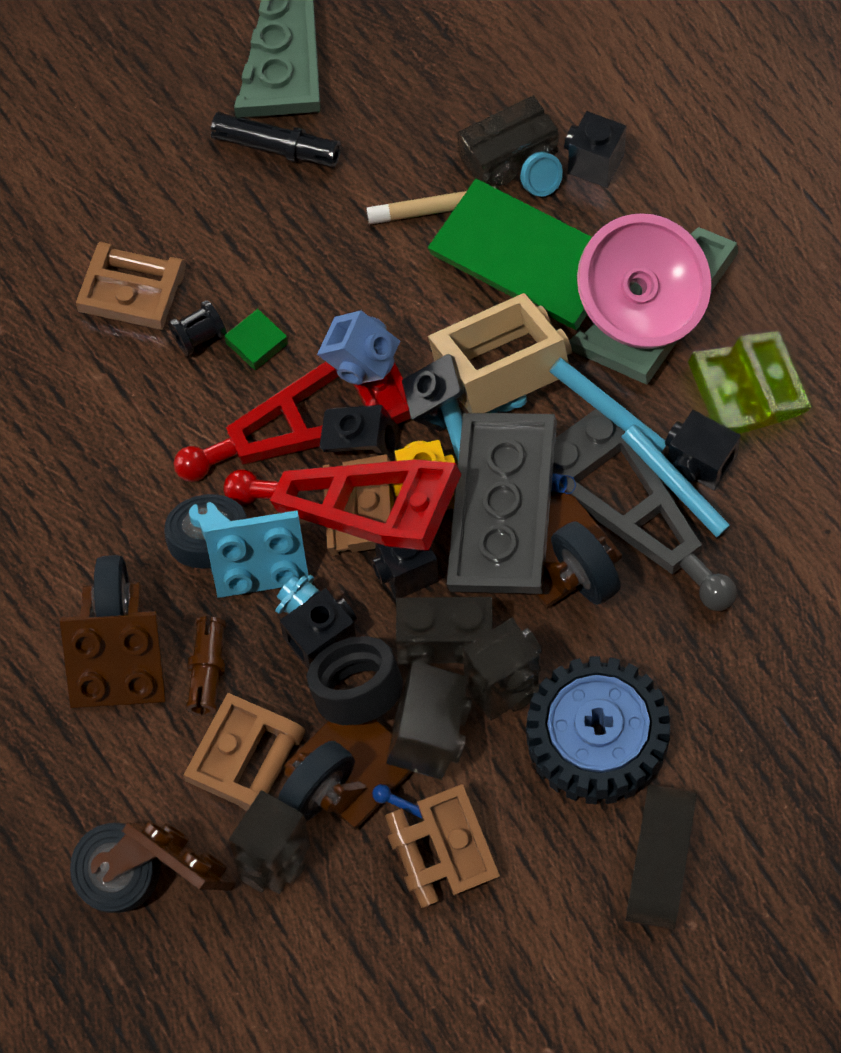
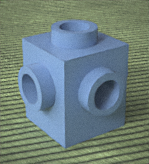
[317,311,400,385]

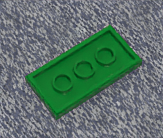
[428,178,592,331]

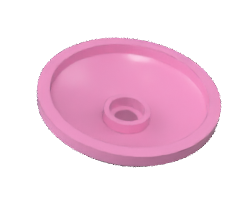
[577,214,711,349]

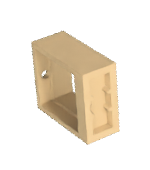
[428,293,572,413]

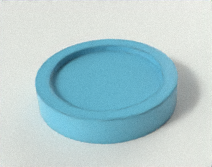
[520,152,563,197]

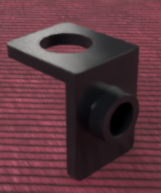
[402,354,464,432]
[320,405,400,461]

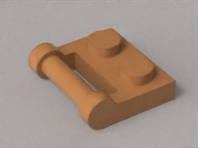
[76,242,186,330]
[183,693,306,816]

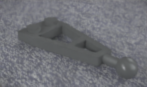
[553,409,737,611]

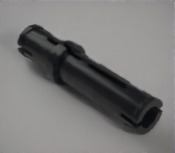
[211,112,341,168]

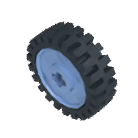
[526,656,670,805]

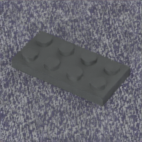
[447,413,557,594]

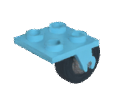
[164,494,309,598]

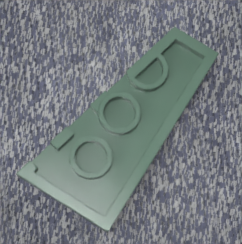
[234,0,321,118]
[569,227,738,385]

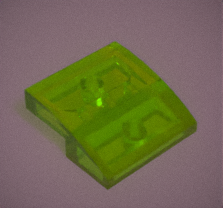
[688,331,812,434]

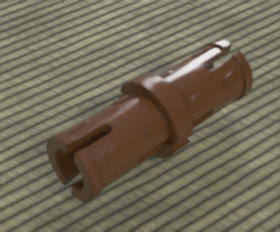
[186,616,226,716]

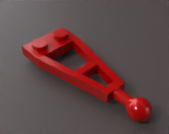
[174,362,411,482]
[224,459,462,551]

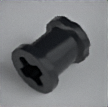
[168,300,227,356]

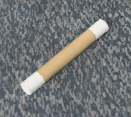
[366,186,495,225]

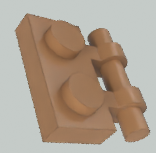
[384,784,500,908]

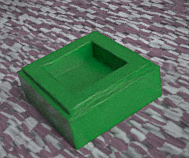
[224,309,288,371]

